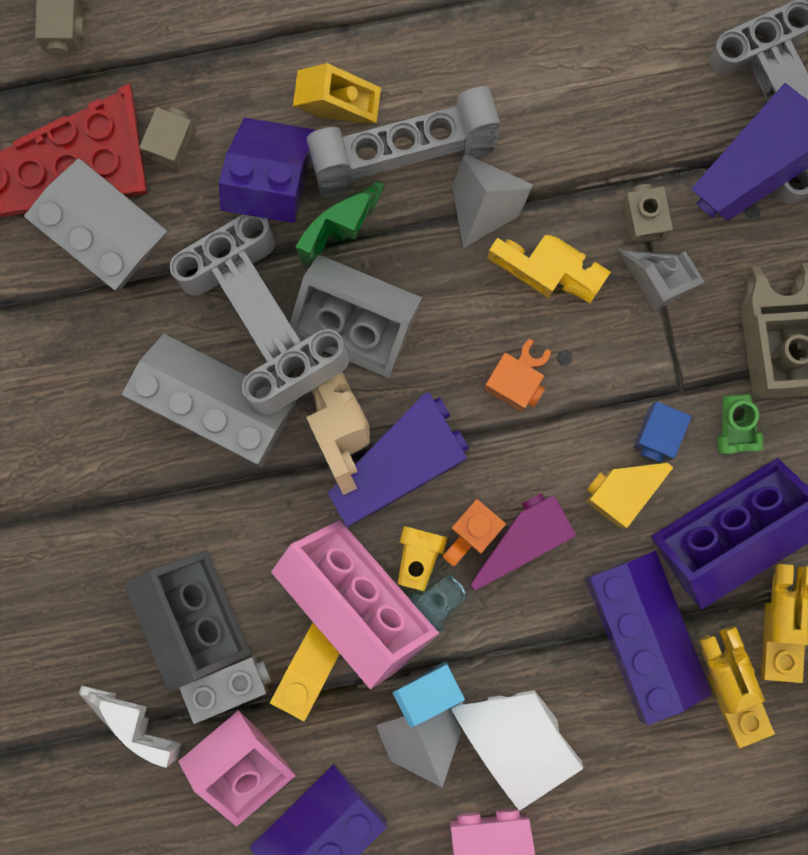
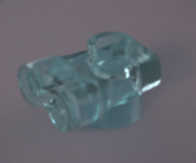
[409,575,466,632]

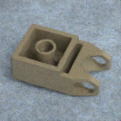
[740,263,808,400]

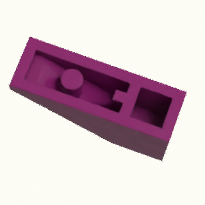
[469,493,576,591]

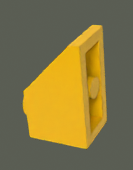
[293,63,381,124]
[585,463,673,529]

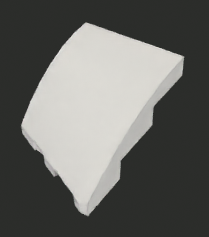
[79,685,182,768]
[451,690,583,811]

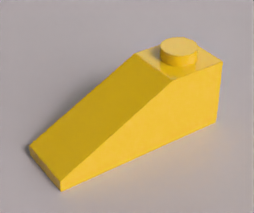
[270,622,340,721]

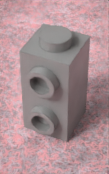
[179,655,273,724]

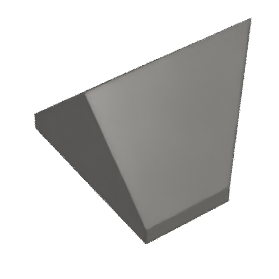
[452,154,533,249]
[617,249,705,312]
[376,707,462,788]

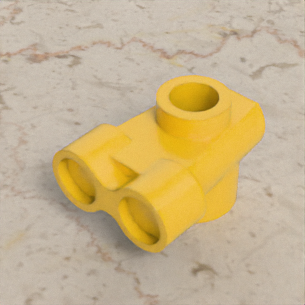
[397,526,448,591]

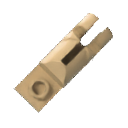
[306,372,370,495]

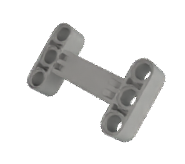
[709,0,808,204]
[306,86,501,198]
[170,214,350,415]

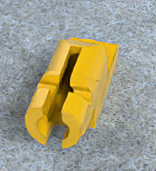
[487,235,611,303]
[761,564,808,683]
[698,626,775,749]

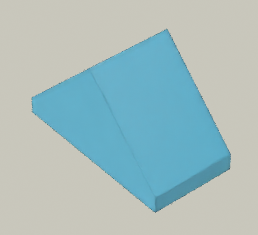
[392,661,465,728]

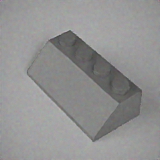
[121,334,297,468]

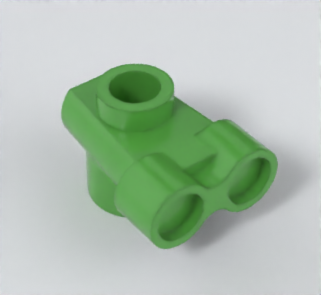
[717,393,764,454]

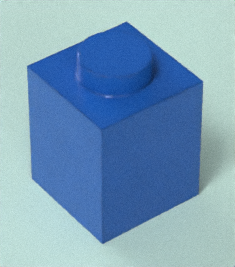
[633,401,692,464]

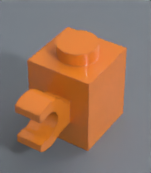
[483,339,551,412]
[442,499,506,567]

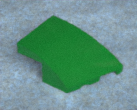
[296,181,385,267]

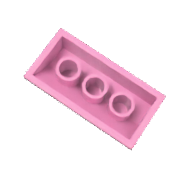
[271,520,439,689]

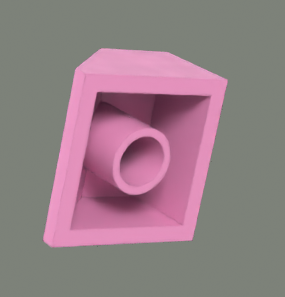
[178,710,296,827]
[449,808,535,855]

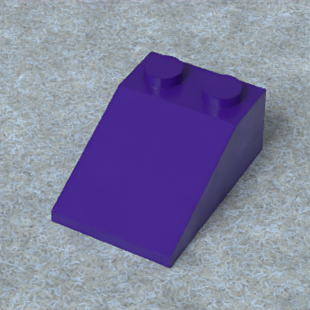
[218,117,316,223]

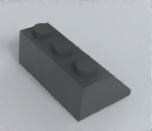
[124,550,251,692]

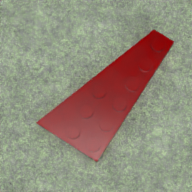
[0,83,148,218]

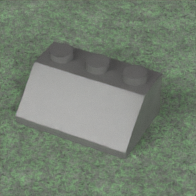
[24,158,168,291]
[290,254,422,378]

